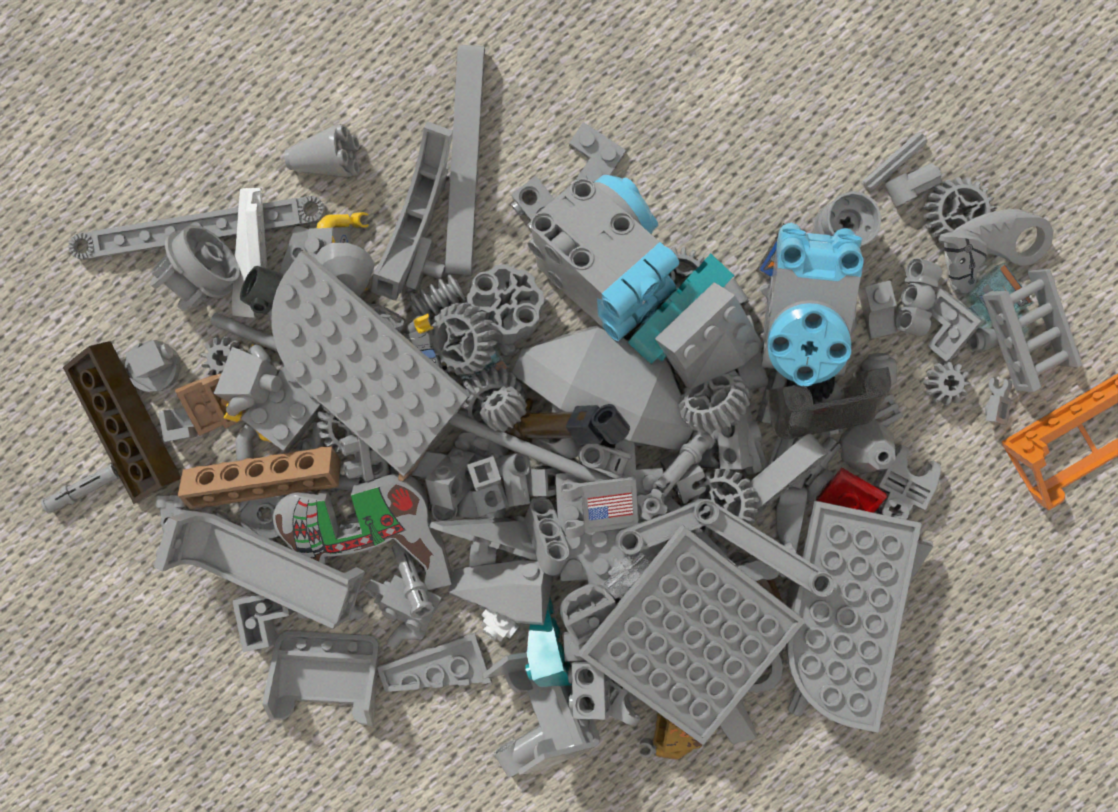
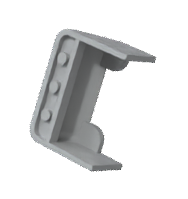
[483,652,600,775]

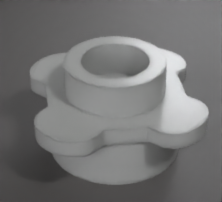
[637,489,667,520]

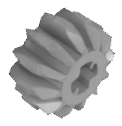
[200,336,246,376]
[923,361,971,405]
[480,386,527,432]

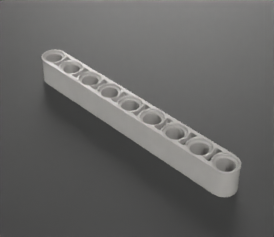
[445,44,485,276]

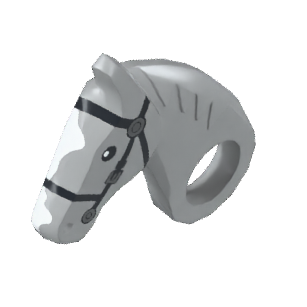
[939,209,1054,294]

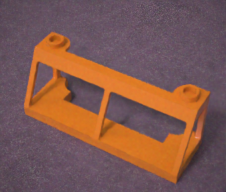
[1001,374,1118,511]

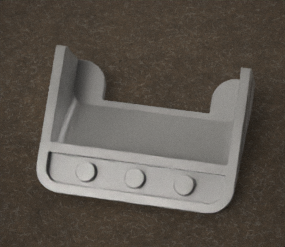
[262,631,379,726]

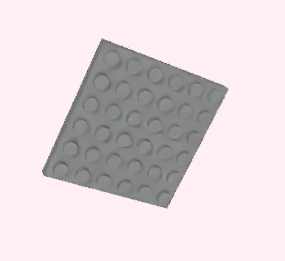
[579,525,805,745]

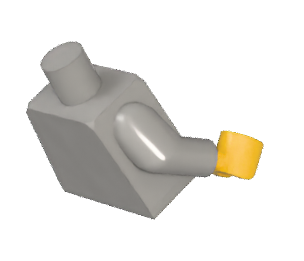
[214,344,282,422]

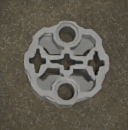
[466,264,544,345]

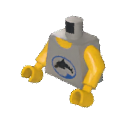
[305,212,369,291]

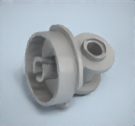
[150,225,240,311]

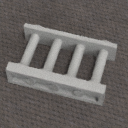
[983,269,1082,392]

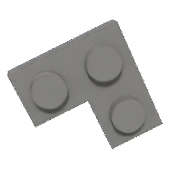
[569,122,626,183]
[927,289,984,362]

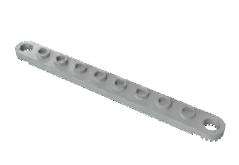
[68,196,326,260]

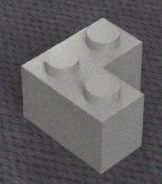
[232,592,295,652]

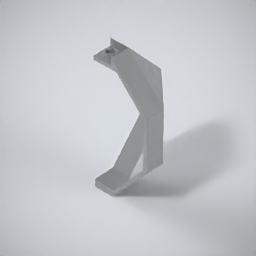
[512,325,693,451]

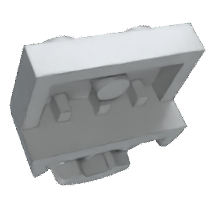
[560,584,616,646]

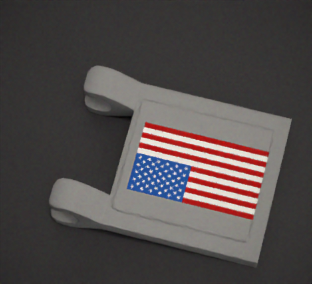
[561,476,638,538]

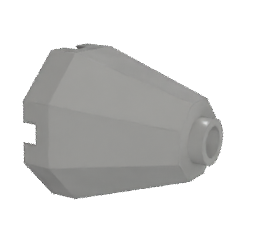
[840,420,896,474]

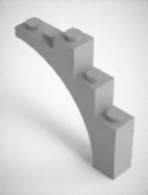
[371,122,453,301]

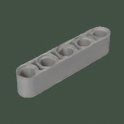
[721,433,828,523]

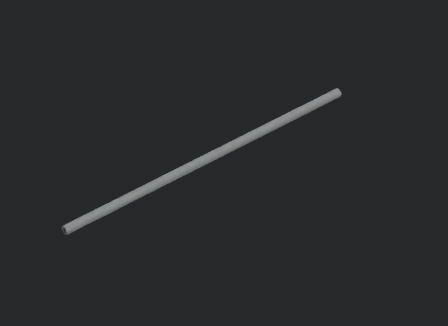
[211,313,615,482]

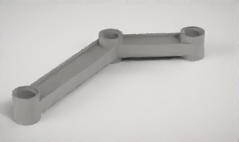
[615,499,835,597]

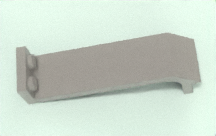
[154,509,365,629]

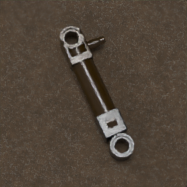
[500,398,630,444]

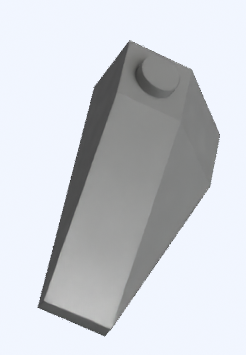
[430,515,538,561]
[448,560,553,625]

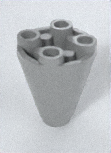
[284,124,360,178]

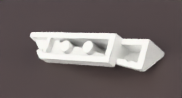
[232,188,268,317]

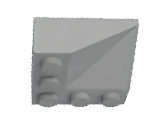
[655,282,763,389]

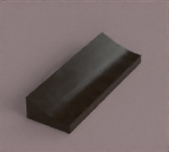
[62,341,181,504]

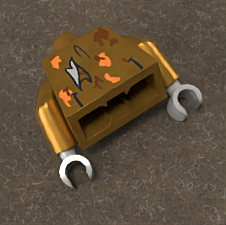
[640,713,715,760]

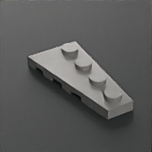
[377,632,492,692]

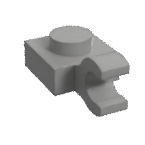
[985,378,1012,425]

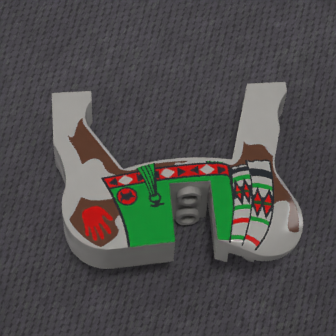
[273,474,452,619]

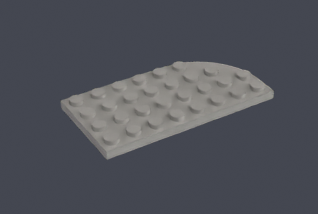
[271,251,471,476]
[786,501,922,733]

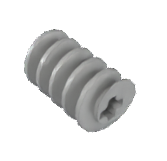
[410,275,467,320]

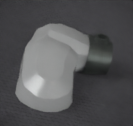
[240,243,375,317]

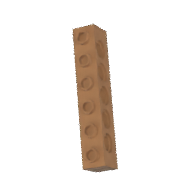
[178,446,341,509]

